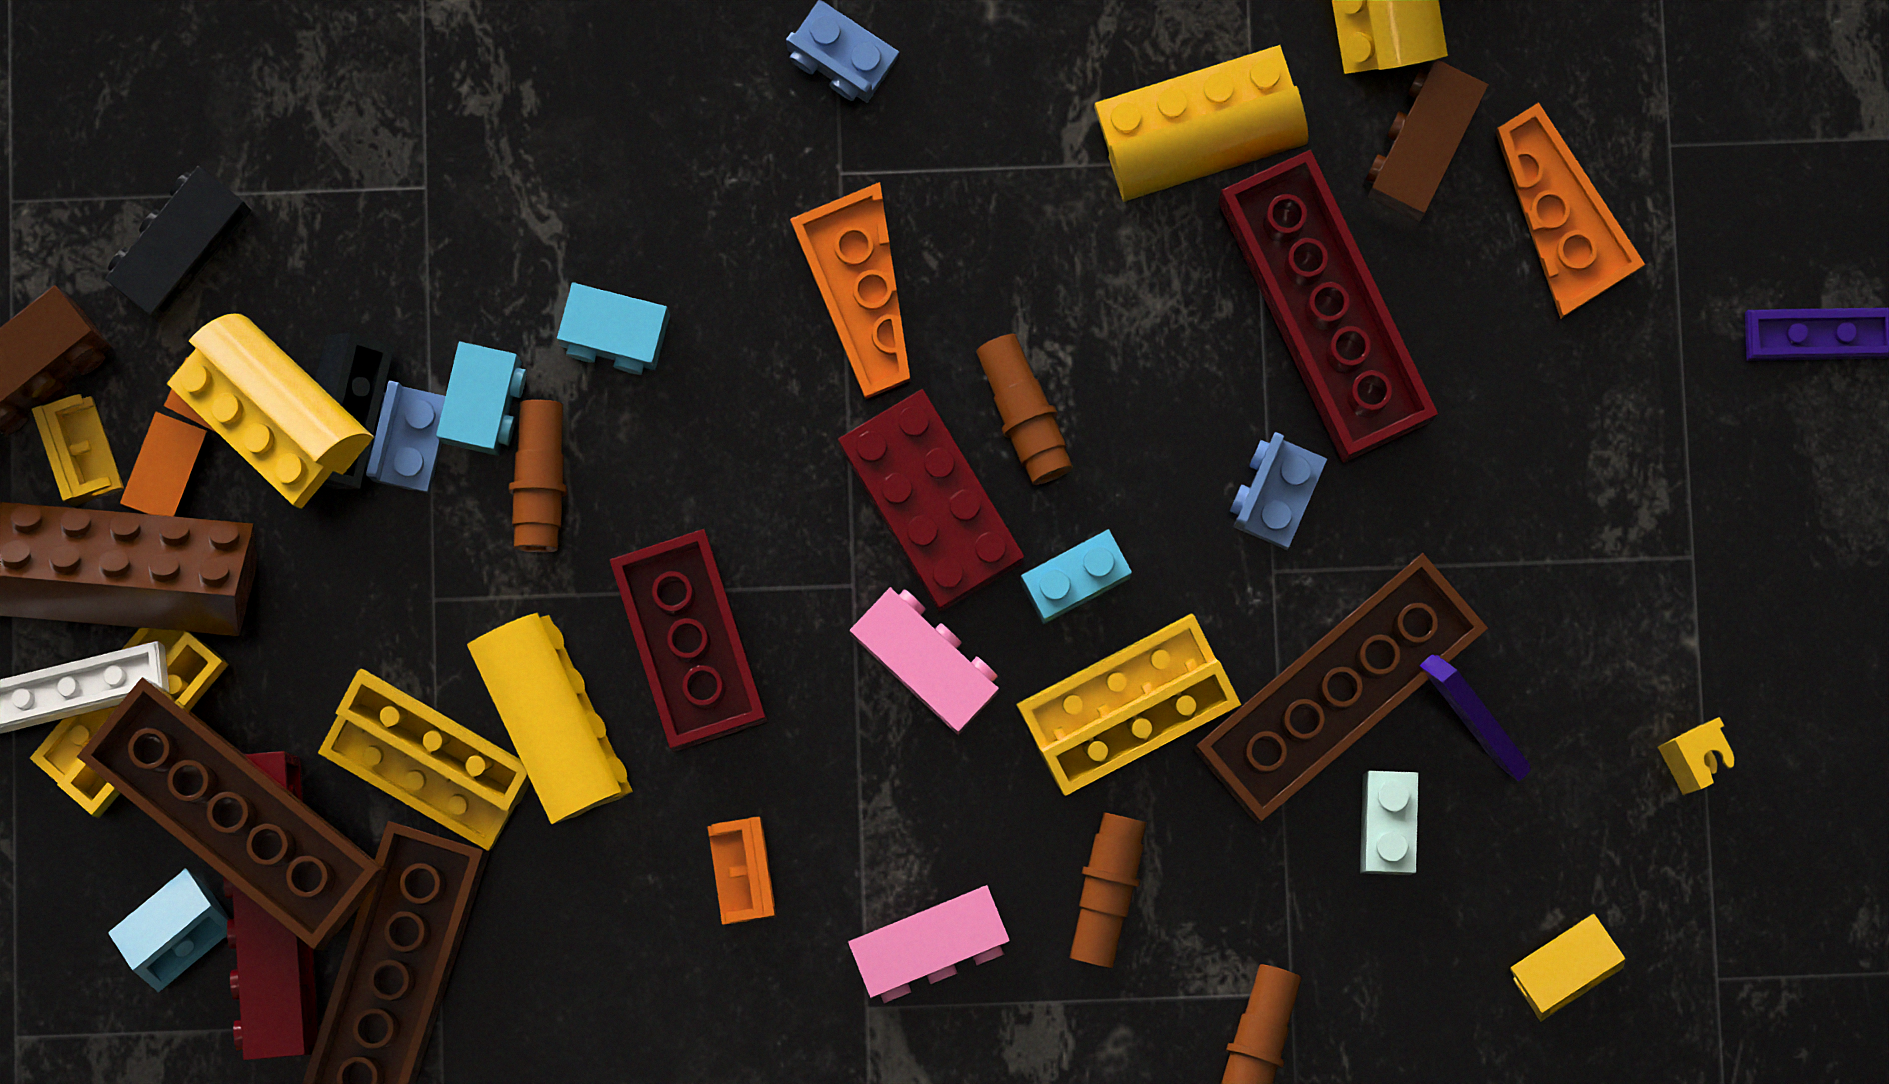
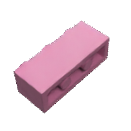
[849,587,999,735]
[848,885,1010,1003]

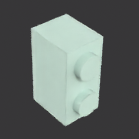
[1360,771,1418,875]

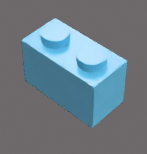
[557,282,670,375]
[436,341,527,456]
[1020,529,1132,625]
[108,869,230,992]

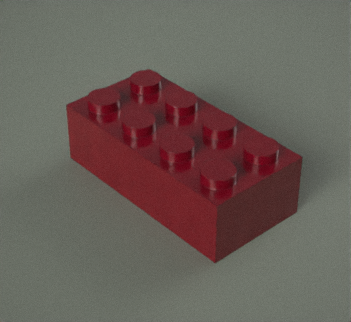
[838,388,1025,613]
[609,529,768,752]

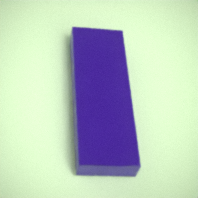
[1745,308,1889,361]
[1419,654,1531,781]

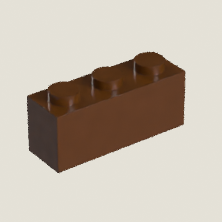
[1365,59,1489,223]

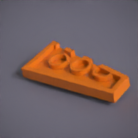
[1495,103,1645,319]
[790,182,910,400]

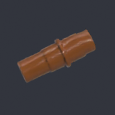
[976,334,1073,485]
[508,400,568,552]
[1069,812,1147,968]
[1221,964,1302,1084]

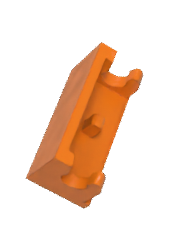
[120,412,207,517]
[708,816,777,925]

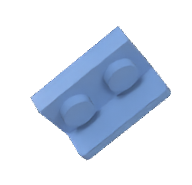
[786,0,900,103]
[365,380,446,494]
[1230,432,1327,550]

